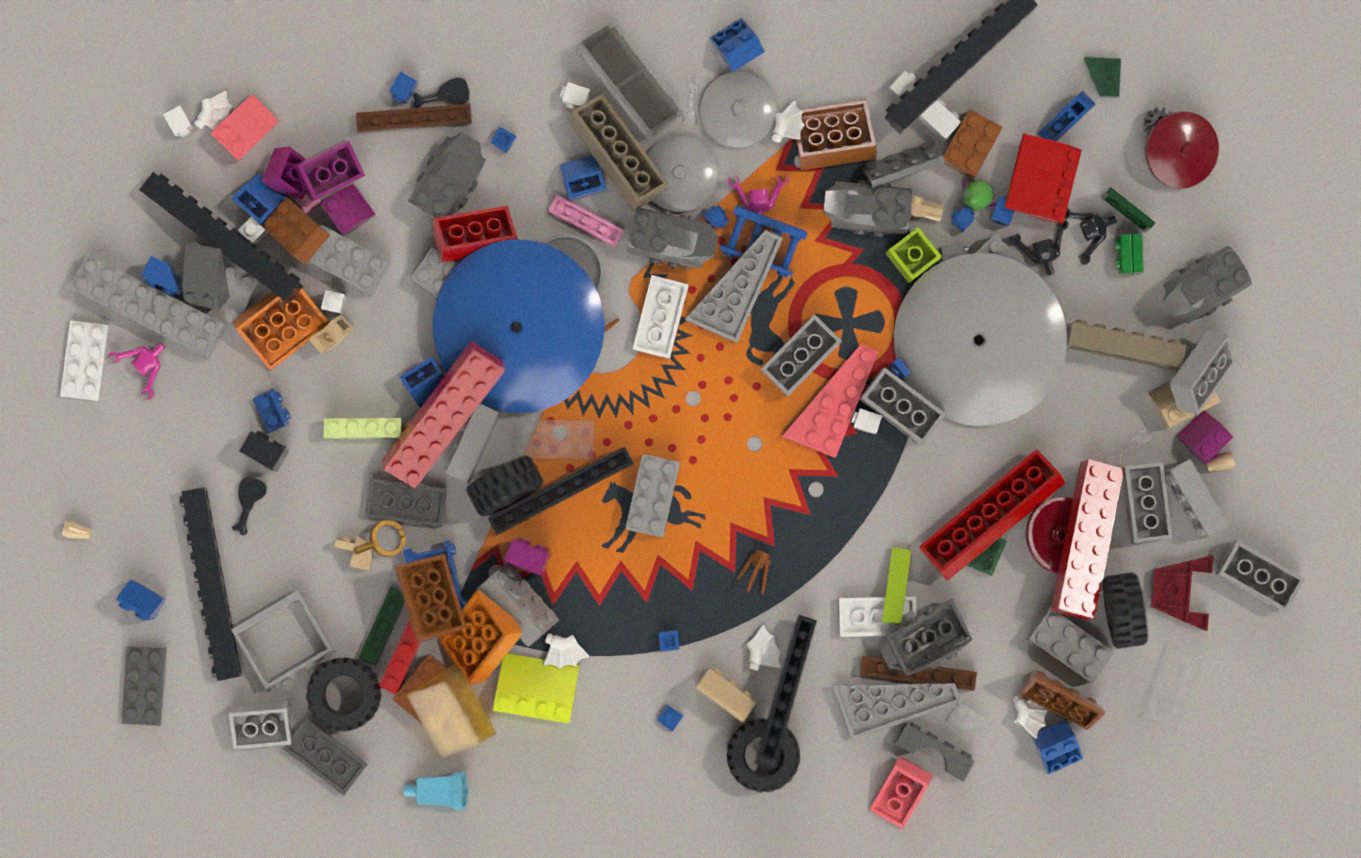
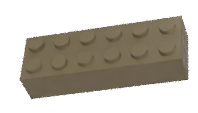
[568,94,669,211]
[1067,320,1186,371]

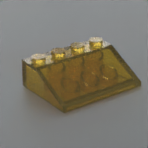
[406,664,497,757]

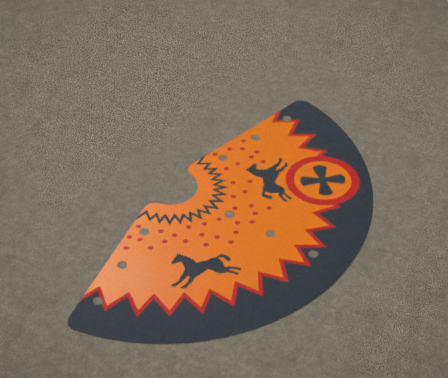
[461,139,921,656]

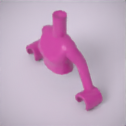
[728,174,789,214]
[108,343,166,400]

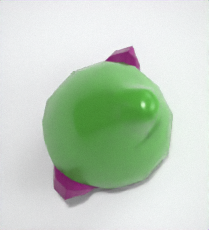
[962,179,996,211]

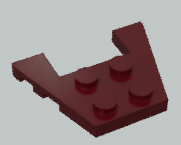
[1151,556,1214,631]

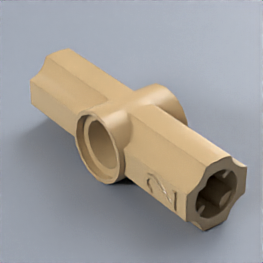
[910,196,944,222]

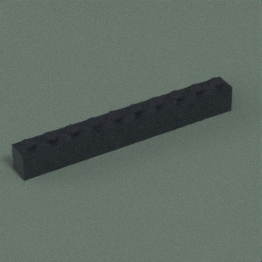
[884,0,1038,134]
[139,172,303,304]
[179,487,242,681]

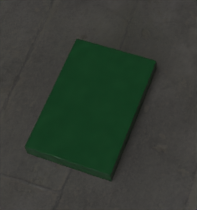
[1101,187,1156,232]

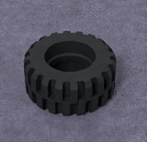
[466,455,543,517]
[1103,572,1148,649]
[306,657,382,732]
[726,718,800,793]

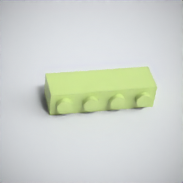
[324,418,403,439]

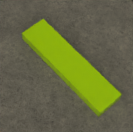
[882,547,911,626]

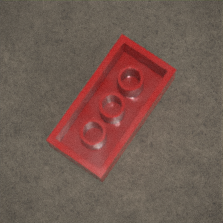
[432,205,518,263]

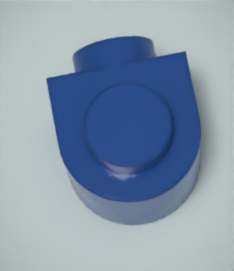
[702,205,729,231]
[951,206,975,233]

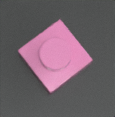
[295,193,321,214]

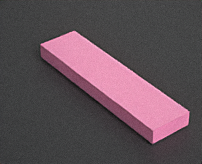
[548,195,624,247]

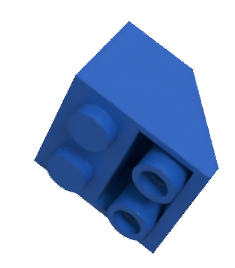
[710,18,765,72]
[559,155,606,201]
[232,173,288,225]
[141,256,183,297]
[400,357,445,408]
[115,580,166,621]
[1031,720,1083,775]

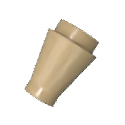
[1206,451,1236,473]
[62,520,92,540]

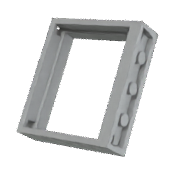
[231,590,335,691]

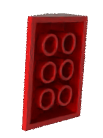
[1004,133,1082,223]

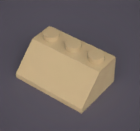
[1149,384,1221,429]
[696,668,756,722]

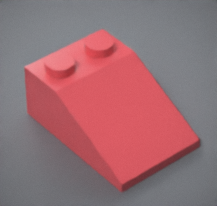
[211,94,280,161]
[869,756,933,829]

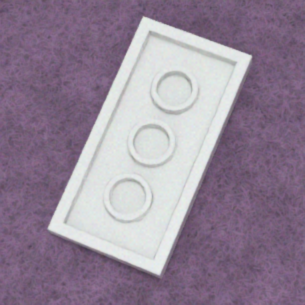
[633,275,689,359]
[60,320,109,401]
[839,597,917,637]

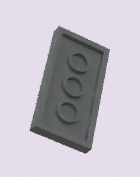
[861,142,945,188]
[365,479,447,527]
[121,646,166,726]
[283,718,368,795]

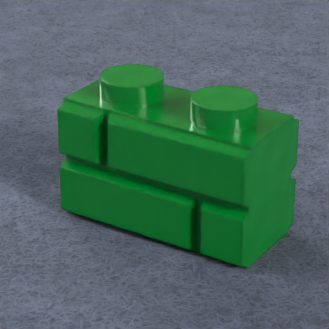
[1114,234,1144,275]

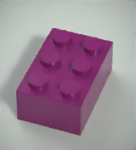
[293,140,365,201]
[504,537,551,576]

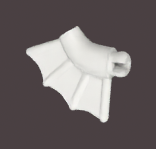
[194,90,232,130]
[771,101,804,143]
[745,624,781,671]
[543,634,589,669]
[1013,695,1048,738]

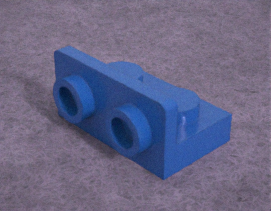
[253,388,291,434]

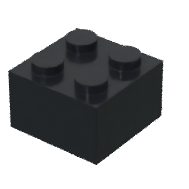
[239,430,289,472]

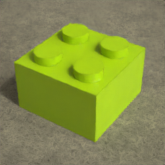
[885,227,942,283]

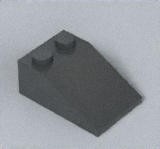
[182,243,230,310]

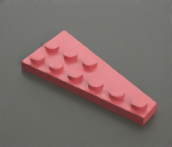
[782,345,879,458]

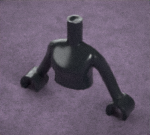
[1064,208,1117,265]
[1008,220,1069,276]

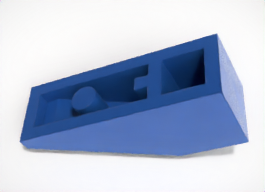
[1038,91,1096,142]

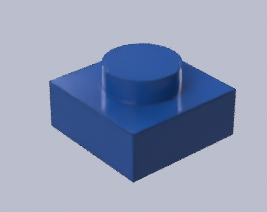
[490,127,517,153]
[888,357,911,380]
[658,630,680,652]
[657,705,684,732]

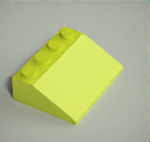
[493,653,580,723]

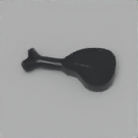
[413,77,470,108]
[232,477,267,536]

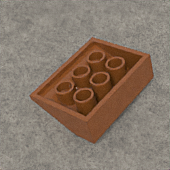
[795,100,877,170]
[395,554,467,641]
[1019,670,1105,730]

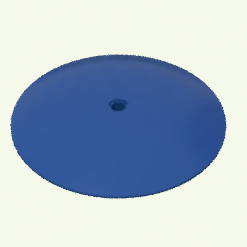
[433,240,605,413]

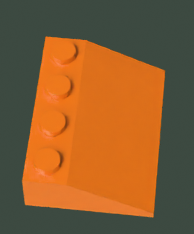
[232,288,329,371]
[439,590,524,685]

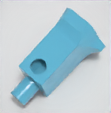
[404,771,469,811]

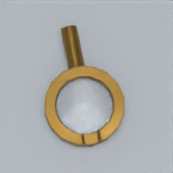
[353,520,406,557]

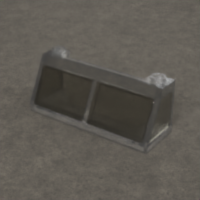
[576,22,683,142]

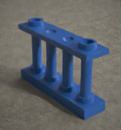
[720,205,808,277]
[403,540,467,611]

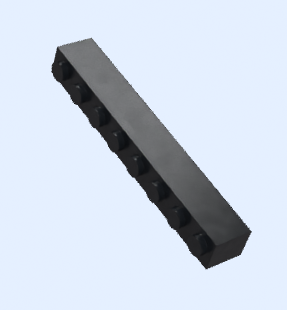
[488,447,634,535]
[754,615,817,769]

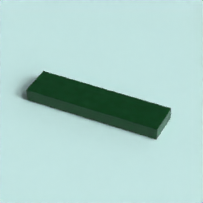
[359,587,405,665]

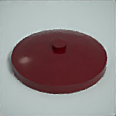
[1145,111,1219,188]
[1025,497,1073,574]

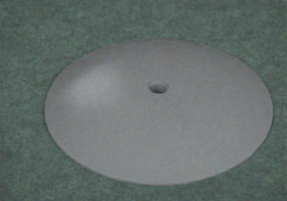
[894,253,1067,426]

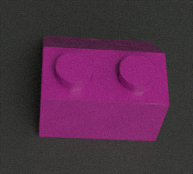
[262,146,306,199]
[320,184,376,237]
[1176,411,1234,464]

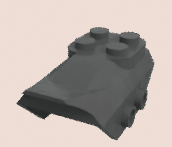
[407,132,486,218]
[823,180,912,237]
[627,208,719,269]
[1163,246,1252,324]
[879,599,973,676]

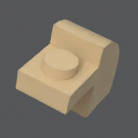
[309,314,354,354]
[334,536,373,571]

